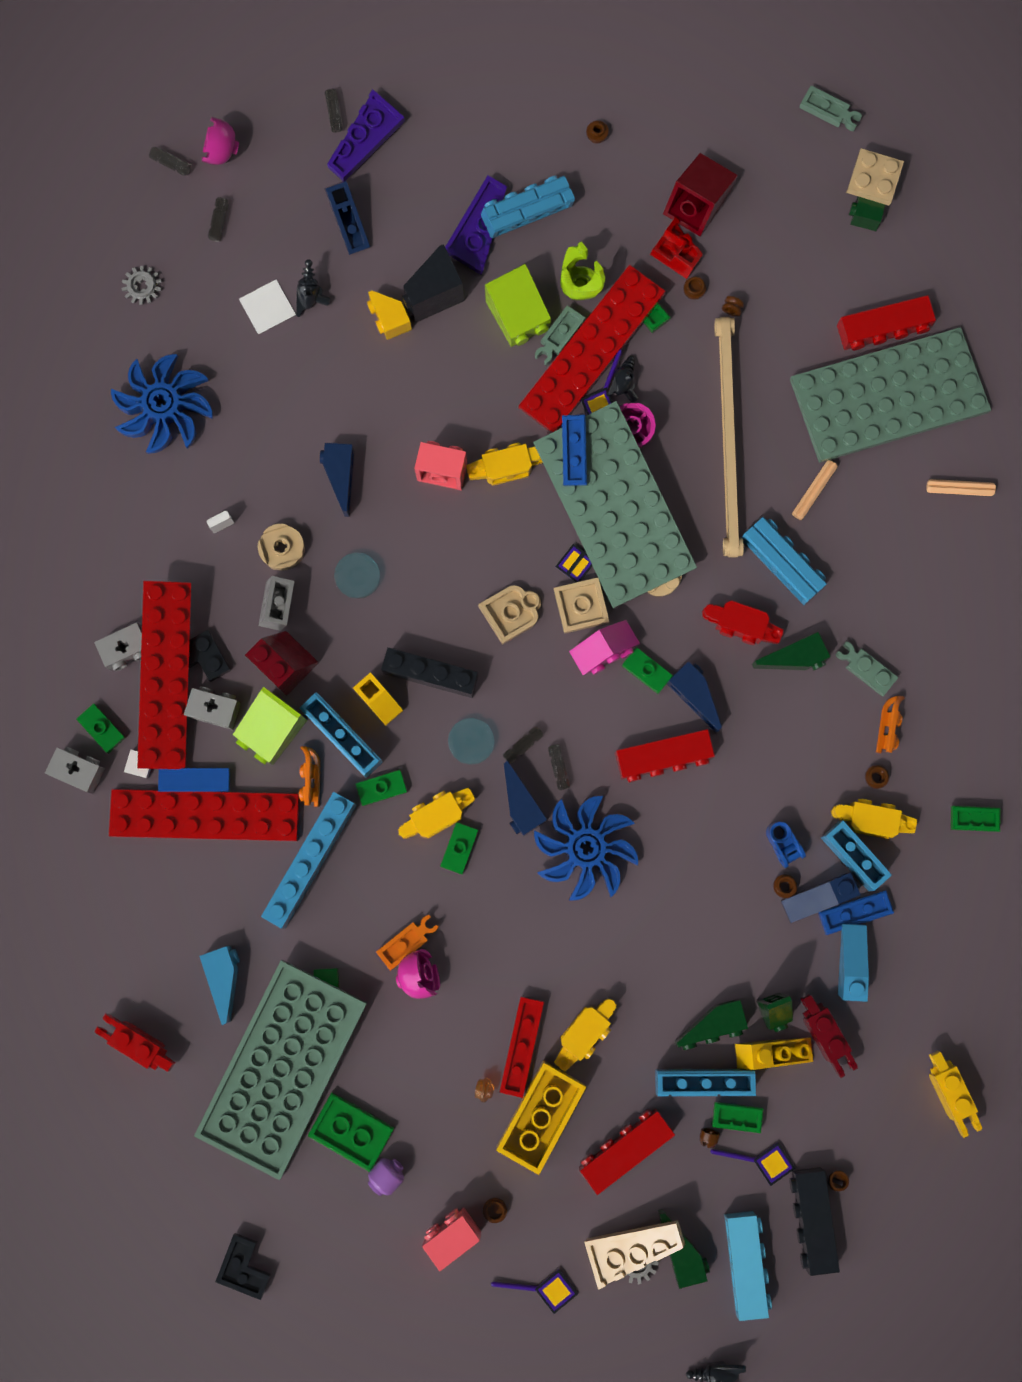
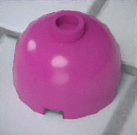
[202,117,239,165]
[620,403,656,448]
[396,949,440,999]

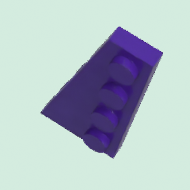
[327,89,405,181]
[445,175,507,275]

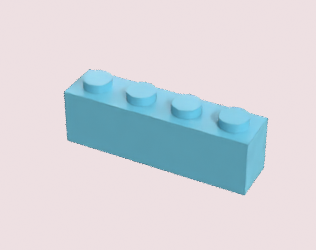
[724,1211,772,1321]

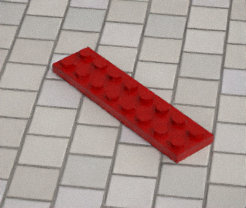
[518,264,665,433]
[137,581,191,769]
[109,789,300,841]

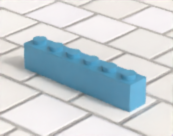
[261,792,357,929]

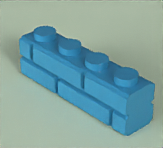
[481,175,575,238]
[742,517,827,605]
[300,692,383,778]
[655,1069,756,1096]

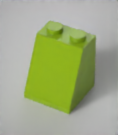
[485,264,551,347]
[233,687,307,765]

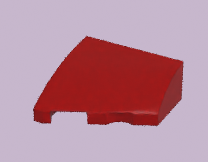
[650,217,703,279]

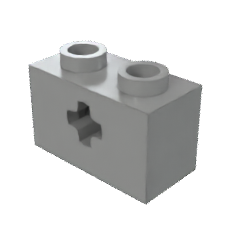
[258,576,294,631]
[94,622,142,671]
[184,686,241,730]
[45,746,105,794]

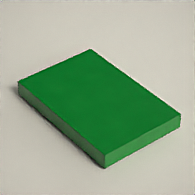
[307,1092,394,1172]

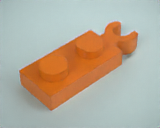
[376,915,439,971]

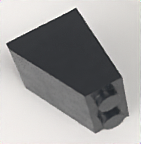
[402,244,464,323]

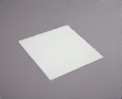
[239,280,296,334]

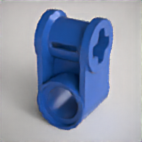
[766,822,806,868]

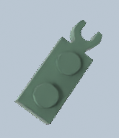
[799,86,862,131]
[535,305,585,366]
[835,642,899,697]

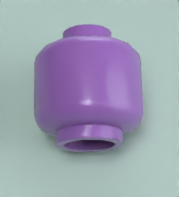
[368,1158,404,1196]

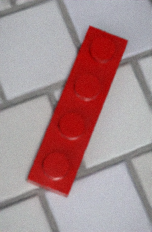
[499,996,544,1098]

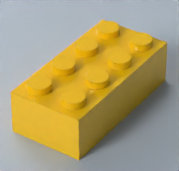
[496,1060,586,1175]

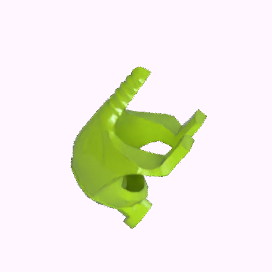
[560,241,605,300]

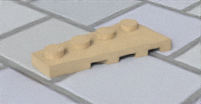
[584,1220,685,1290]

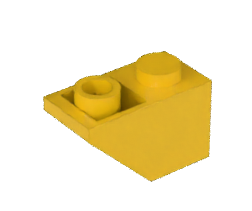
[367,291,412,340]
[353,672,403,726]

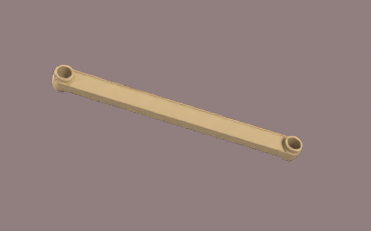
[714,317,744,557]

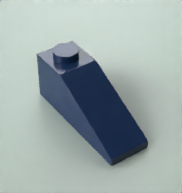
[324,181,370,255]
[320,443,354,517]
[667,661,722,733]
[504,761,547,837]
[781,873,861,923]

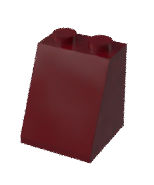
[663,153,738,237]
[245,631,319,696]

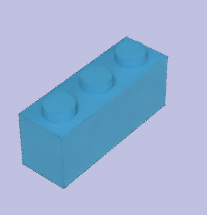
[821,821,892,891]

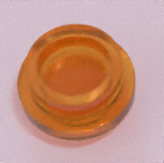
[475,1078,494,1103]

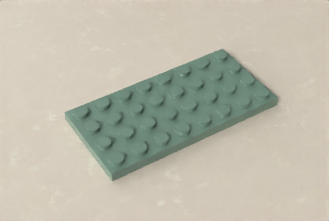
[790,327,991,463]
[533,401,697,609]
[194,960,367,1180]

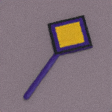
[581,349,622,415]
[710,1142,796,1186]
[491,1269,578,1314]

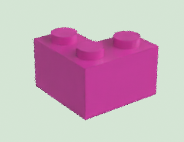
[569,620,640,675]

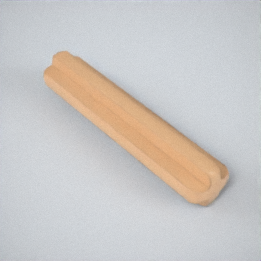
[792,460,838,520]
[926,479,996,496]

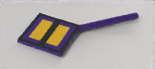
[555,544,592,583]

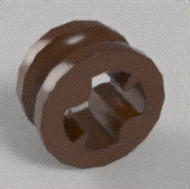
[721,296,744,317]

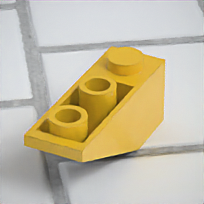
[735,1037,813,1070]

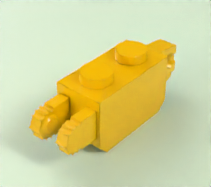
[466,443,543,486]
[398,788,475,839]
[830,799,917,839]
[554,998,617,1071]
[929,1051,982,1138]

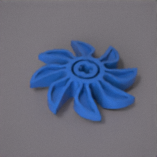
[111,354,213,454]
[534,796,638,901]

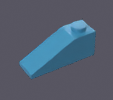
[838,923,869,1002]
[199,946,240,1025]

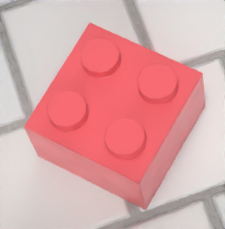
[414,441,468,491]
[422,1207,481,1272]

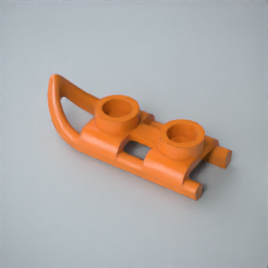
[876,696,905,753]
[299,746,320,807]

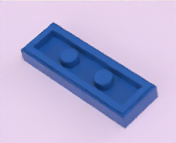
[562,415,587,486]
[158,768,230,792]
[818,890,894,935]

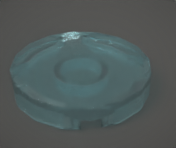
[334,553,380,599]
[448,718,495,765]

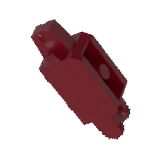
[801,994,858,1078]

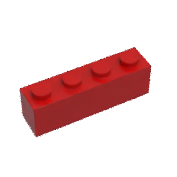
[837,295,936,351]
[615,729,715,783]
[579,1108,675,1195]

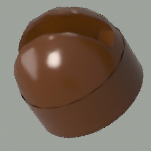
[699,1128,720,1148]
[828,1171,849,1192]

